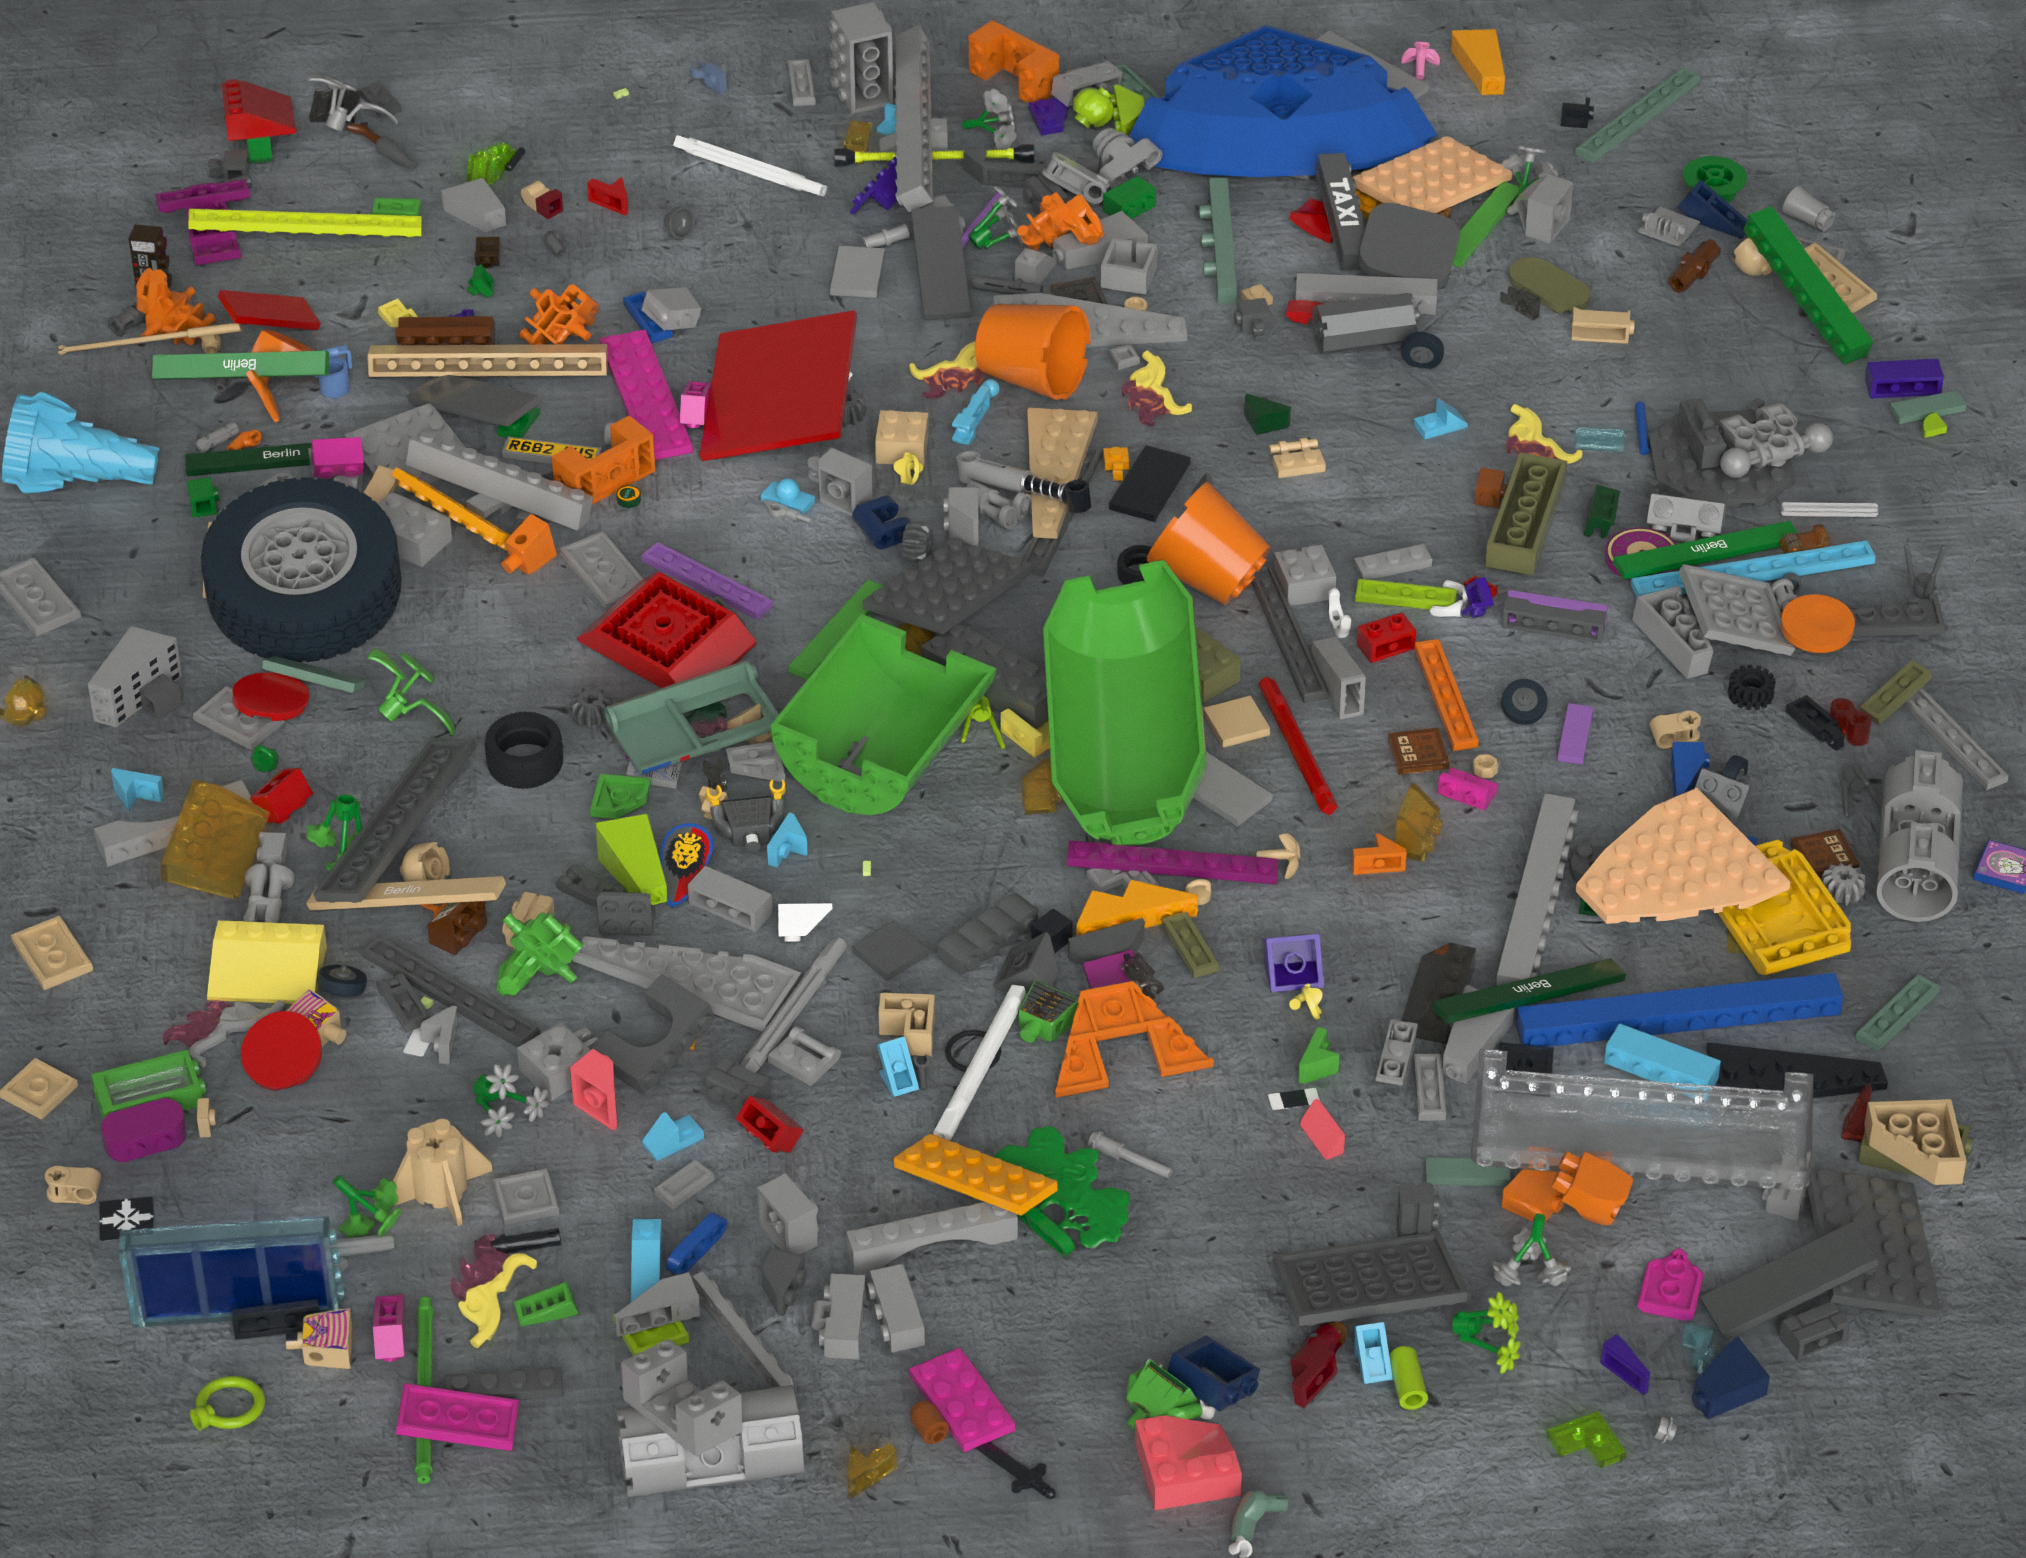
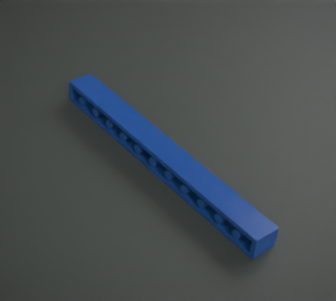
[1516,973,1843,1047]

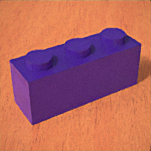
[1865,358,1944,399]

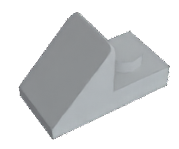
[421,1006,457,1064]

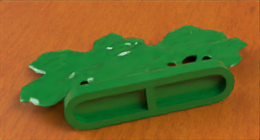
[994,1126,1129,1257]

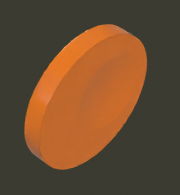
[1781,594,1855,653]

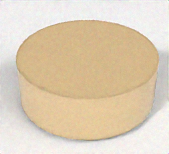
[1124,297,1148,311]

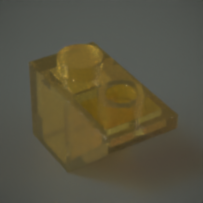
[1022,758,1061,815]

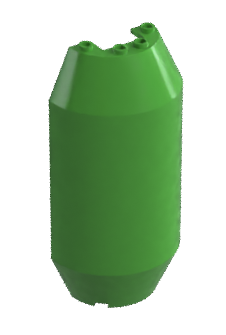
[1043,560,1207,846]

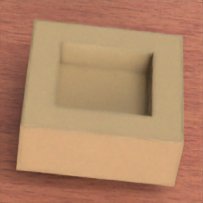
[1241,284,1273,305]
[197,1098,216,1138]

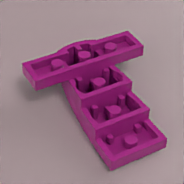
[155,179,251,266]

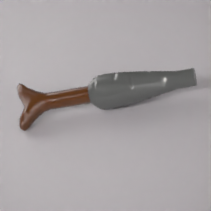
[346,122,416,170]

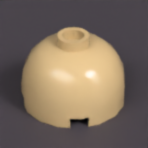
[1732,238,1773,276]
[400,842,450,882]

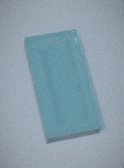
[1575,427,1625,453]

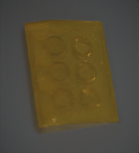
[161,779,270,900]

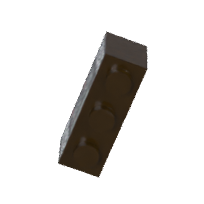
[129,224,172,288]

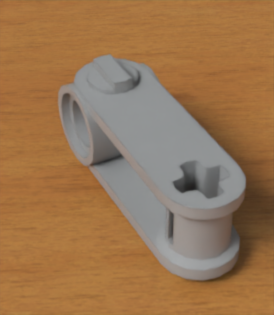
[1042,152,1110,206]

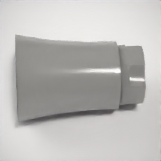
[1782,186,1836,232]

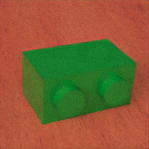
[1103,176,1156,219]

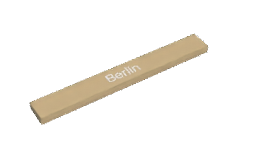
[306,876,506,911]

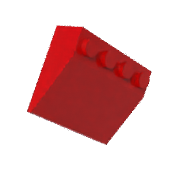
[221,79,296,141]

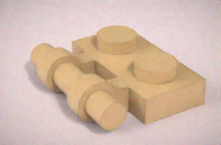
[1269,437,1326,478]

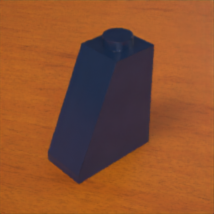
[1692,1337,1770,1419]

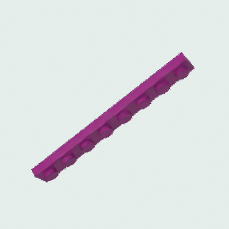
[1067,840,1278,885]

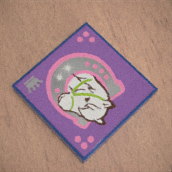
[1973,839,2026,894]

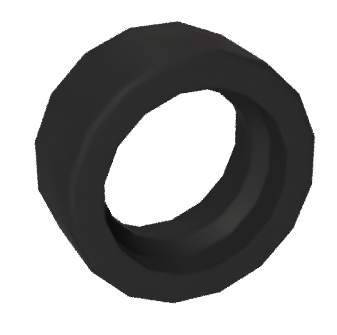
[1117,545,1152,585]

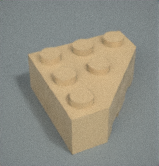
[1864,1099,1966,1185]

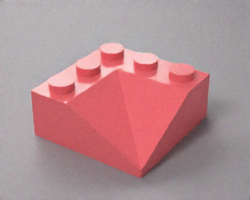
[1135,1415,1242,1510]

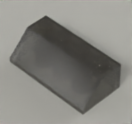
[1401,943,1476,1044]

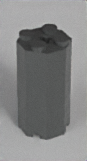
[1312,293,1420,354]

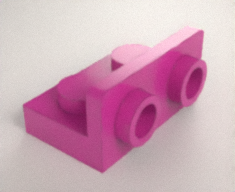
[1438,767,1498,810]

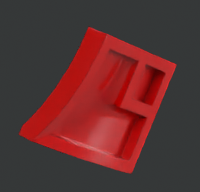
[1290,198,1333,243]

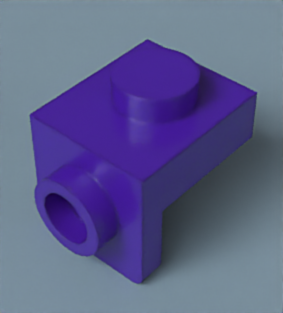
[1460,577,1494,618]

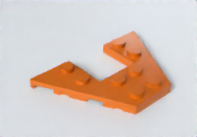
[1055,981,1214,1098]

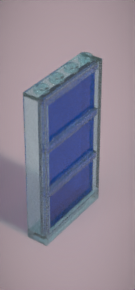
[119,1216,344,1328]

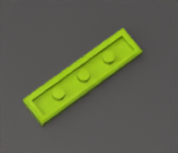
[1355,579,1457,609]

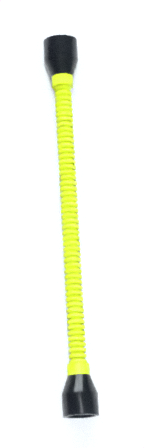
[834,144,1034,167]

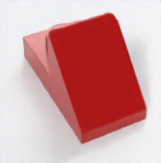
[587,177,628,216]

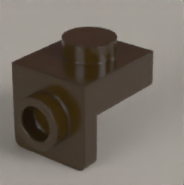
[475,237,500,268]

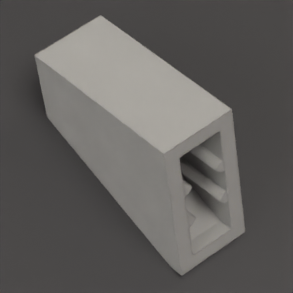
[441,178,506,232]

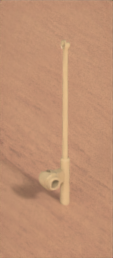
[58,323,242,355]

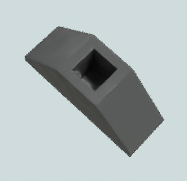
[1068,918,1145,965]

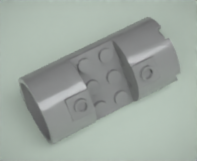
[1877,750,1963,922]
[616,1385,804,1498]

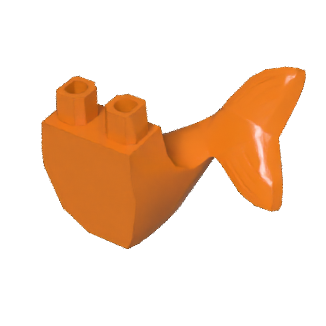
[246,330,315,423]
[1545,1151,1634,1225]

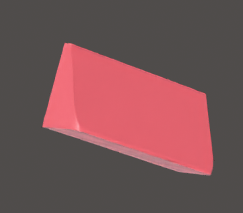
[1300,1098,1345,1160]

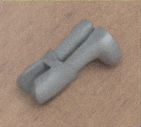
[966,481,1031,530]
[243,864,295,923]

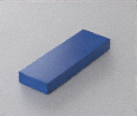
[623,291,673,344]

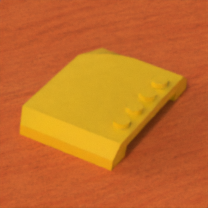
[1718,840,1851,975]

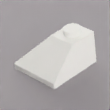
[778,903,833,941]

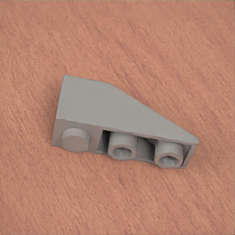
[615,1272,700,1337]

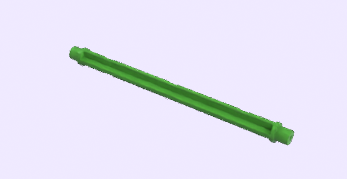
[415,1297,434,1484]

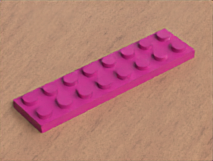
[600,330,693,460]

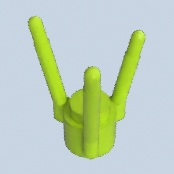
[961,696,1005,749]

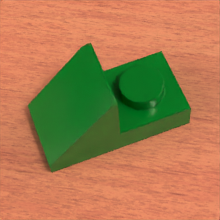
[497,407,540,438]

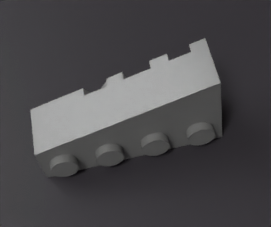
[1632,586,1713,679]

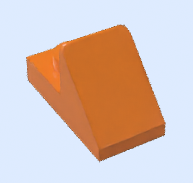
[1352,833,1407,875]

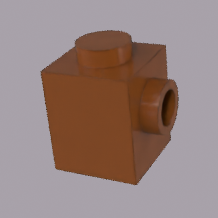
[1475,468,1507,508]

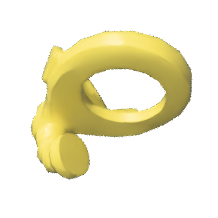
[894,452,923,485]
[1289,984,1322,1020]

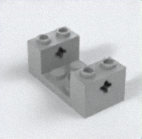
[621,1338,743,1456]

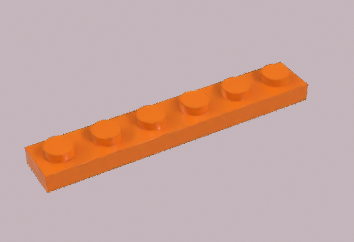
[1414,639,1479,751]

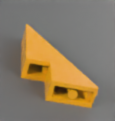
[1077,880,1198,936]

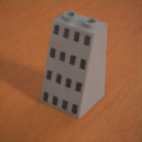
[88,626,182,727]

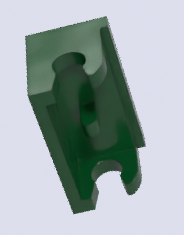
[1584,485,1620,538]

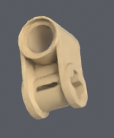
[1649,711,1701,749]
[45,1166,101,1205]

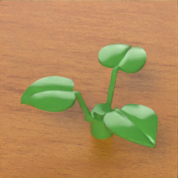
[368,648,455,737]

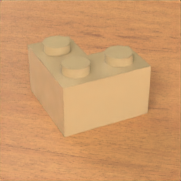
[879,993,935,1056]

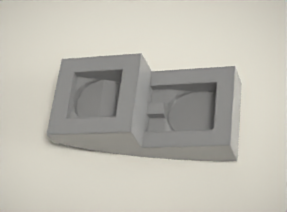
[466,493,514,519]

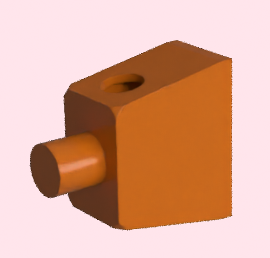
[501,514,557,574]

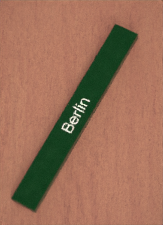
[185,443,311,476]
[1432,958,1626,1024]

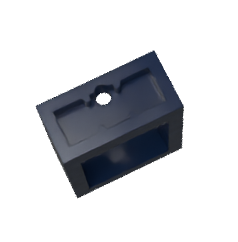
[1167,1335,1260,1411]

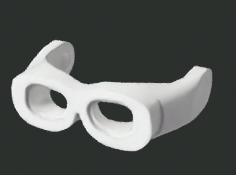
[1430,580,1469,617]
[1329,588,1351,638]

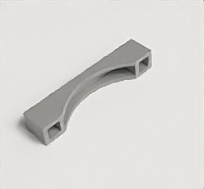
[94,780,255,867]
[846,1202,1018,1275]

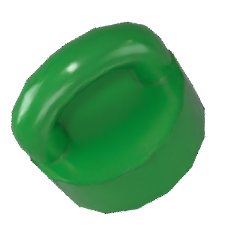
[252,745,278,772]

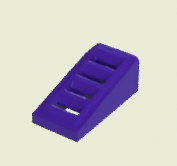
[1601,1334,1650,1395]

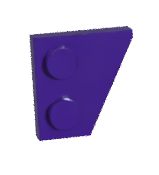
[1028,98,1070,136]

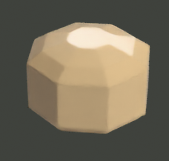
[1473,754,1498,779]

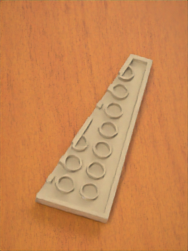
[1027,408,1098,539]

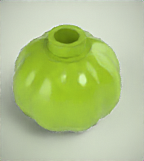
[1073,87,1114,129]

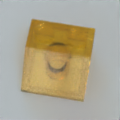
[1395,783,1443,862]

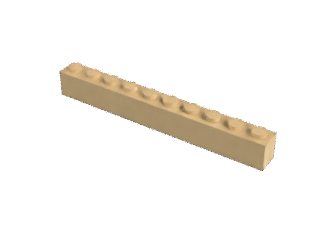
[368,344,609,377]

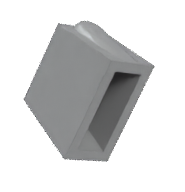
[642,287,701,330]

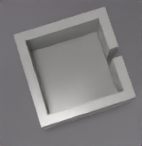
[1101,238,1158,295]
[1274,544,1336,606]

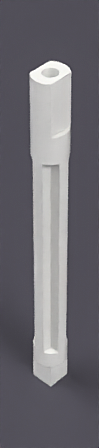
[673,135,827,197]
[933,985,1027,1141]

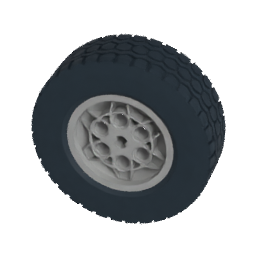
[201,478,402,662]

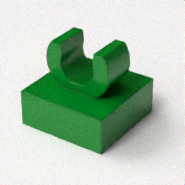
[467,264,495,298]

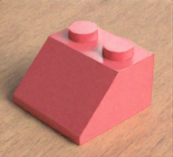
[570,1049,617,1131]

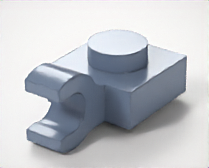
[690,61,727,94]

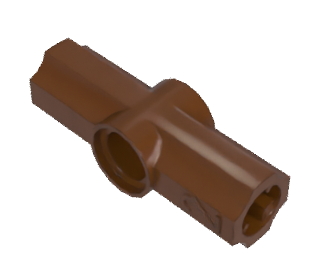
[1668,239,1721,293]

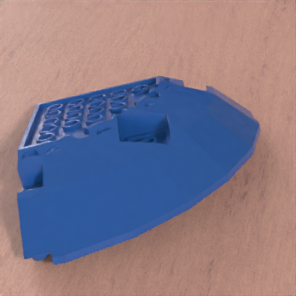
[1129,25,1437,177]

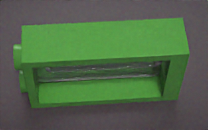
[91,1049,206,1120]

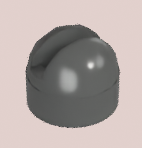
[1782,572,1802,594]

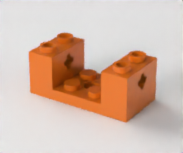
[969,20,1059,103]
[552,415,655,505]

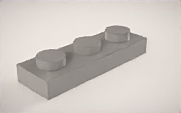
[1354,544,1432,580]

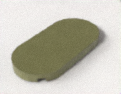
[1509,257,1590,313]

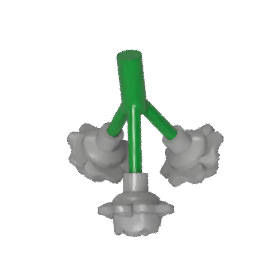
[1493,1213,1571,1287]

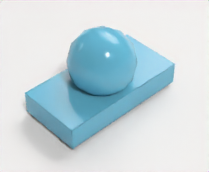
[761,478,815,515]

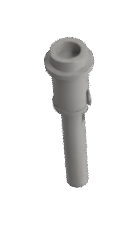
[1088,1131,1173,1179]

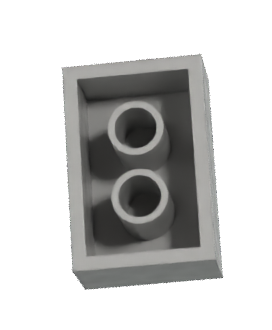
[378,492,452,567]

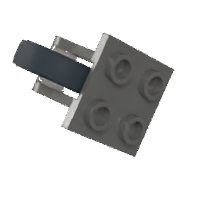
[1694,755,1751,826]

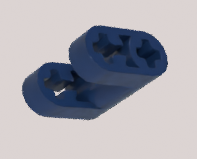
[852,496,911,550]

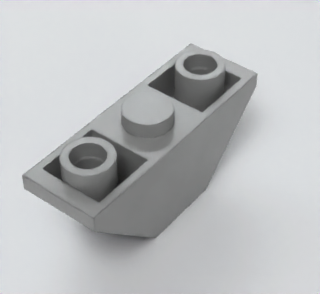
[1376,1019,1418,1086]

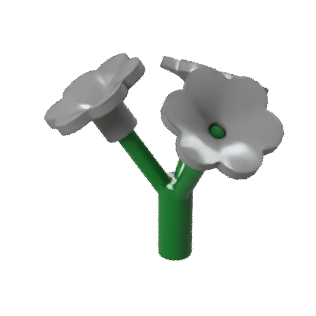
[962,89,1016,151]
[1501,145,1558,197]

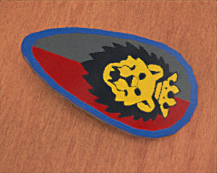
[660,823,714,909]

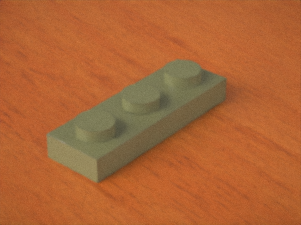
[1860,660,1932,725]
[1162,911,1219,978]

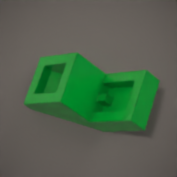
[247,136,273,164]

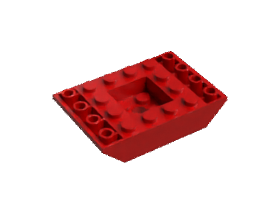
[577,572,757,688]

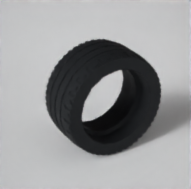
[485,712,563,789]

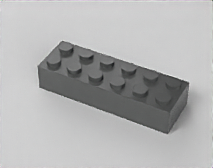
[921,624,1049,729]

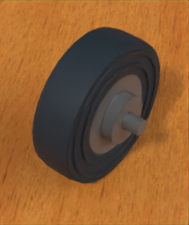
[1401,332,1444,369]
[1501,679,1548,725]
[317,965,367,997]

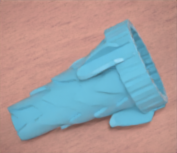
[2,391,159,494]

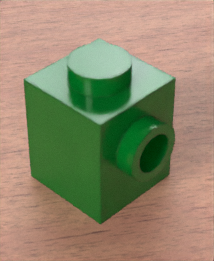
[187,477,220,518]

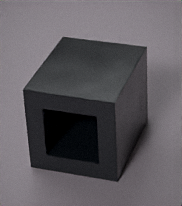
[1031,909,1073,953]

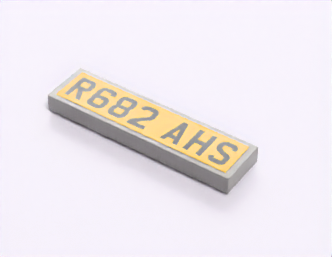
[502,436,602,464]

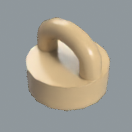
[1185,879,1211,905]

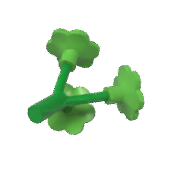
[332,1175,402,1238]

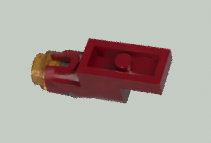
[1290,1321,1348,1408]

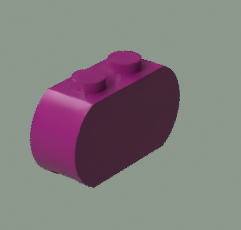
[101,1098,187,1162]

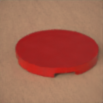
[232,672,310,721]
[241,1011,323,1091]

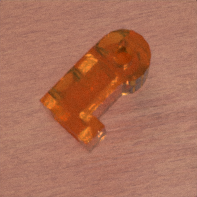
[1779,524,1830,554]

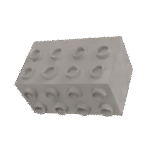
[829,2,894,114]

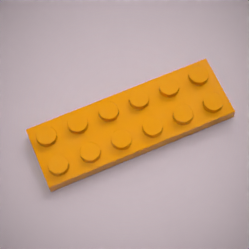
[392,467,511,551]
[893,1134,1058,1215]

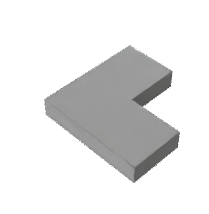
[1087,868,1159,892]

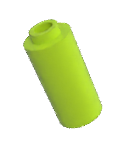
[1389,1346,1428,1410]

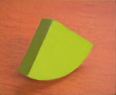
[1922,412,1947,438]

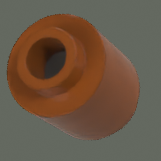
[910,1401,949,1444]

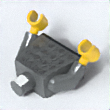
[705,779,786,853]

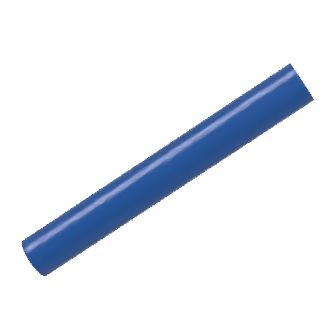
[1635,402,1649,455]

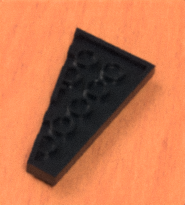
[1706,1042,1888,1109]

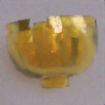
[0,675,47,727]

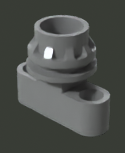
[1093,128,1163,190]

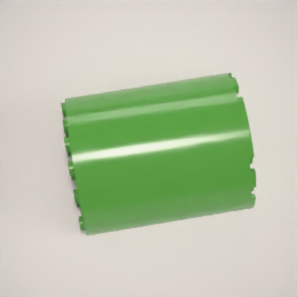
[771,614,997,815]

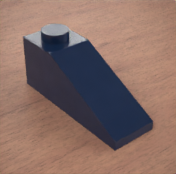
[1677,180,1747,239]

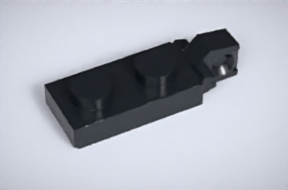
[1786,695,1845,751]

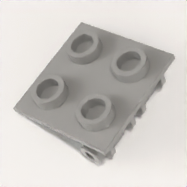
[1638,207,1700,247]

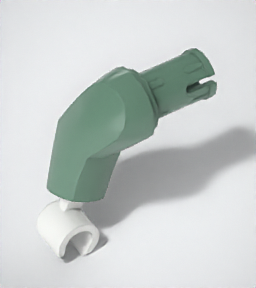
[1229,1489,1288,1558]

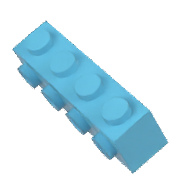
[1604,1023,1721,1101]

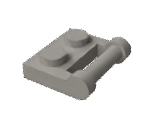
[768,1026,841,1086]

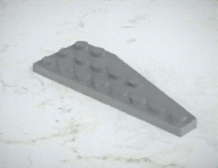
[993,293,1187,347]
[572,936,801,1032]

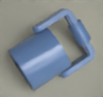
[315,345,352,398]

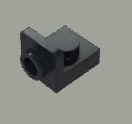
[1561,97,1594,128]

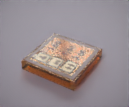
[1388,728,1449,775]
[1790,829,1859,878]

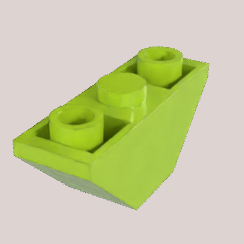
[1110,85,1145,136]

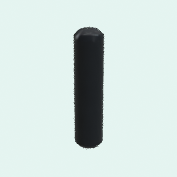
[505,147,525,172]

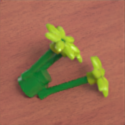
[1452,1292,1521,1374]

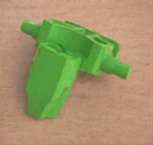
[496,912,584,996]

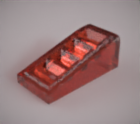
[1841,1084,1872,1143]

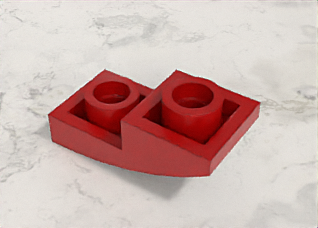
[1285,300,1323,325]

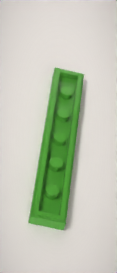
[1452,182,1520,268]
[788,580,884,680]

